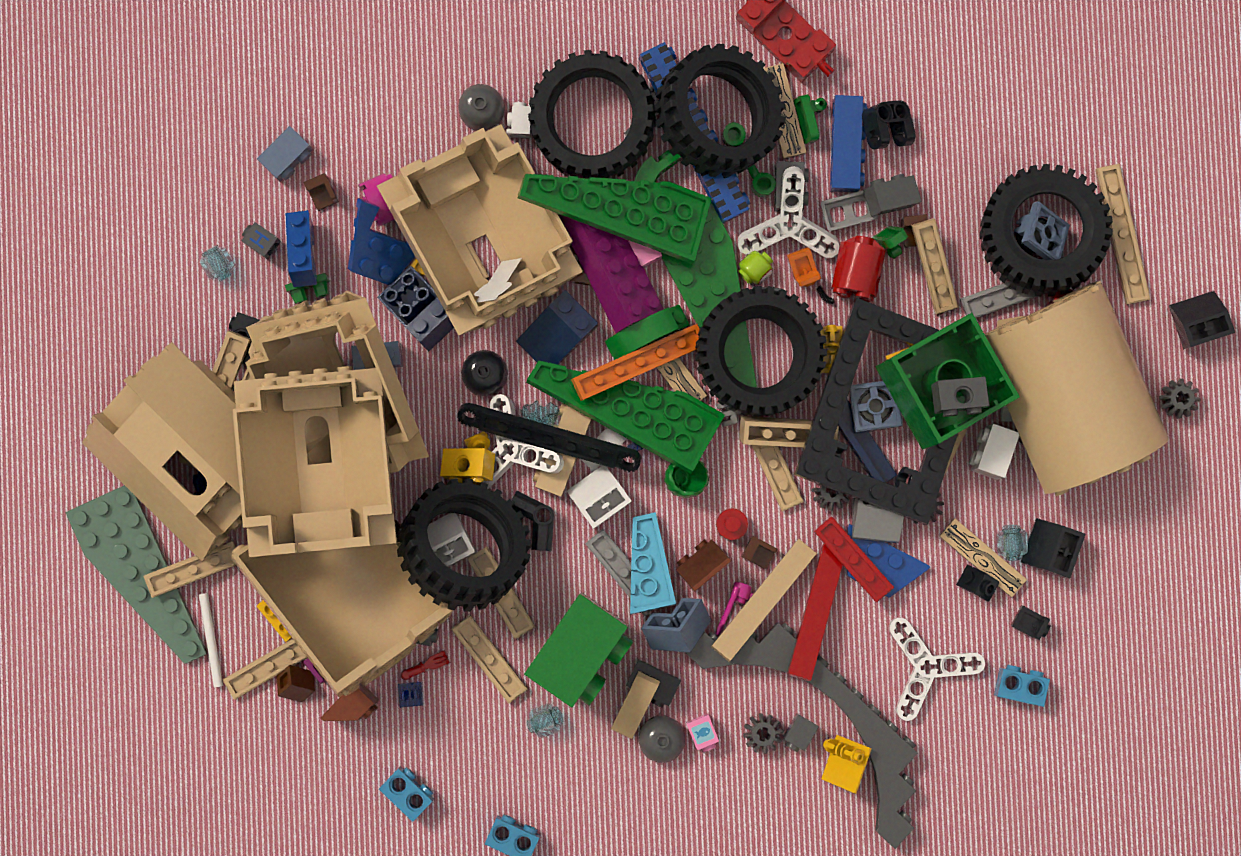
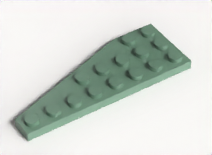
[65,485,208,664]

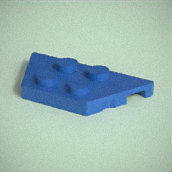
[847,524,930,598]

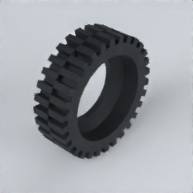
[980,164,1113,297]
[695,286,827,417]

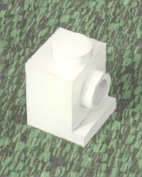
[506,102,531,138]

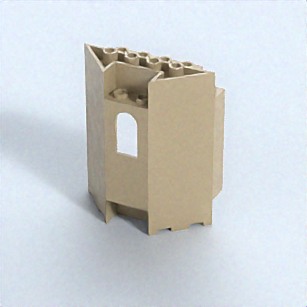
[377,124,583,335]
[245,290,429,473]
[82,342,243,561]
[233,366,396,557]

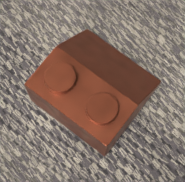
[675,539,731,592]
[320,683,379,721]

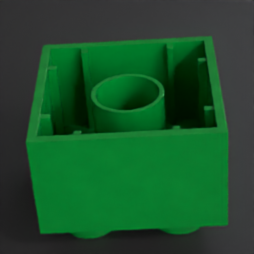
[875,313,1020,450]
[524,592,633,708]

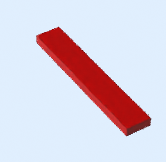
[787,543,842,681]

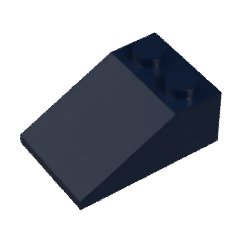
[516,290,598,365]

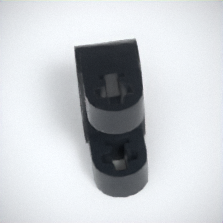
[862,100,916,150]

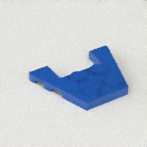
[348,198,415,285]

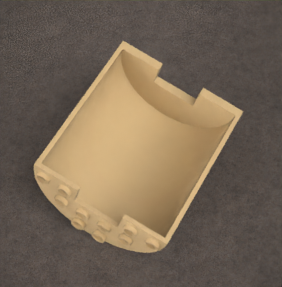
[985,281,1169,496]
[231,537,453,697]

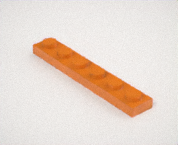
[571,324,700,401]

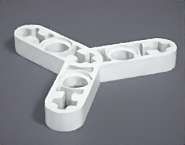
[738,166,840,258]
[484,394,564,489]
[889,618,985,721]

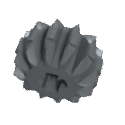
[1159,379,1201,419]
[811,483,849,511]
[743,713,783,754]

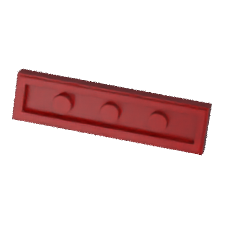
[814,516,894,603]

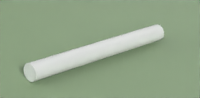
[199,593,223,688]

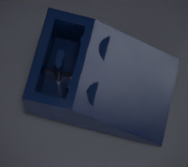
[377,265,454,352]

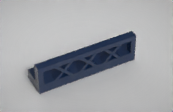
[838,399,897,483]

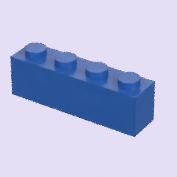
[830,95,867,192]

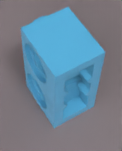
[994,664,1050,707]
[379,766,434,822]
[485,814,540,856]

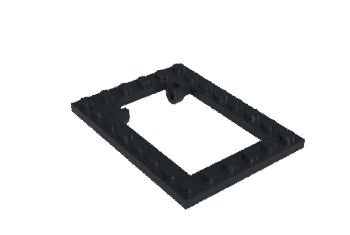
[794,298,958,525]

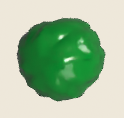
[664,460,709,498]

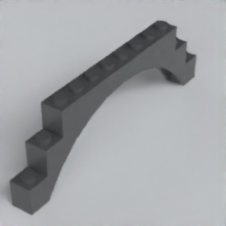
[685,622,918,849]

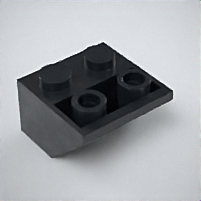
[1169,291,1235,350]
[1021,518,1086,579]

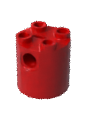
[831,235,886,303]

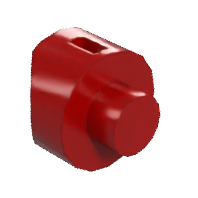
[716,508,748,540]

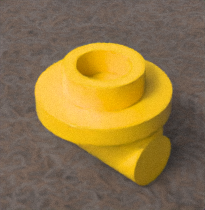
[464,431,490,449]

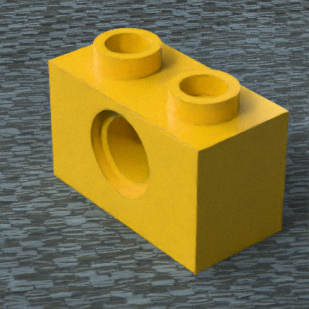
[440,448,495,485]

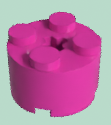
[358,173,395,227]

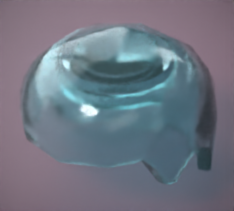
[521,401,560,426]

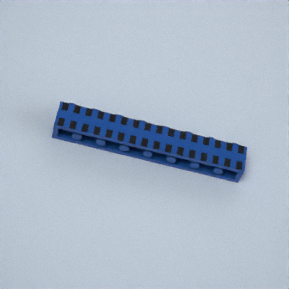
[638,42,750,224]

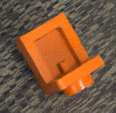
[787,247,821,287]

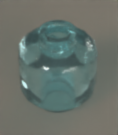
[200,245,235,281]
[997,525,1028,561]
[527,703,564,738]

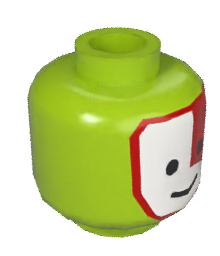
[738,251,773,285]

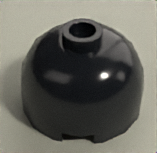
[461,350,508,396]

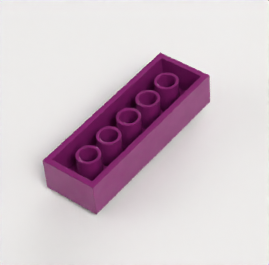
[557,213,664,333]

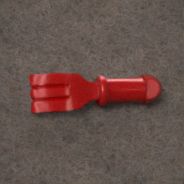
[400,650,450,680]

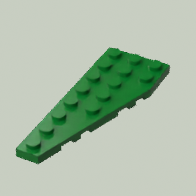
[517,174,712,264]
[661,202,757,388]
[526,361,725,474]

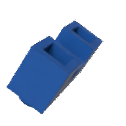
[285,210,317,287]

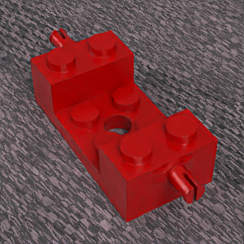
[736,0,836,83]

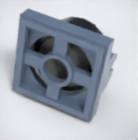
[1014,201,1070,260]
[849,381,903,433]

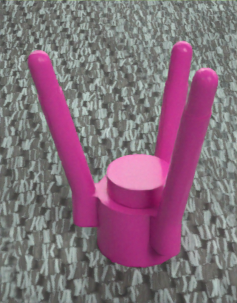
[715,582,753,636]

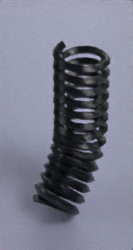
[816,285,834,305]

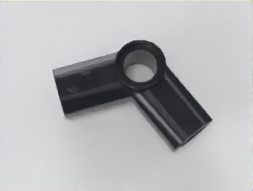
[512,491,555,551]

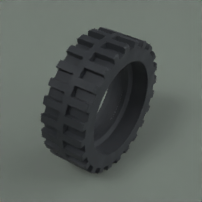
[654,44,786,177]
[528,50,656,179]
[397,478,532,612]

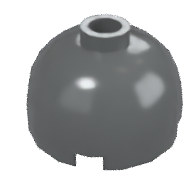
[458,84,505,131]
[639,715,685,763]

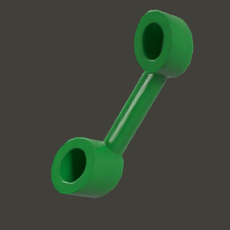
[722,122,776,197]

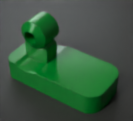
[793,94,827,144]
[872,226,908,259]

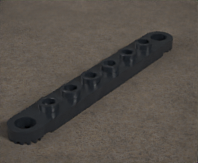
[457,403,642,472]

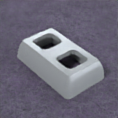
[821,190,879,231]

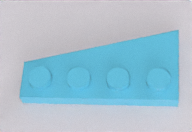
[630,512,676,615]

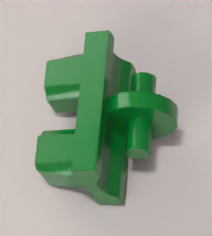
[285,272,330,304]

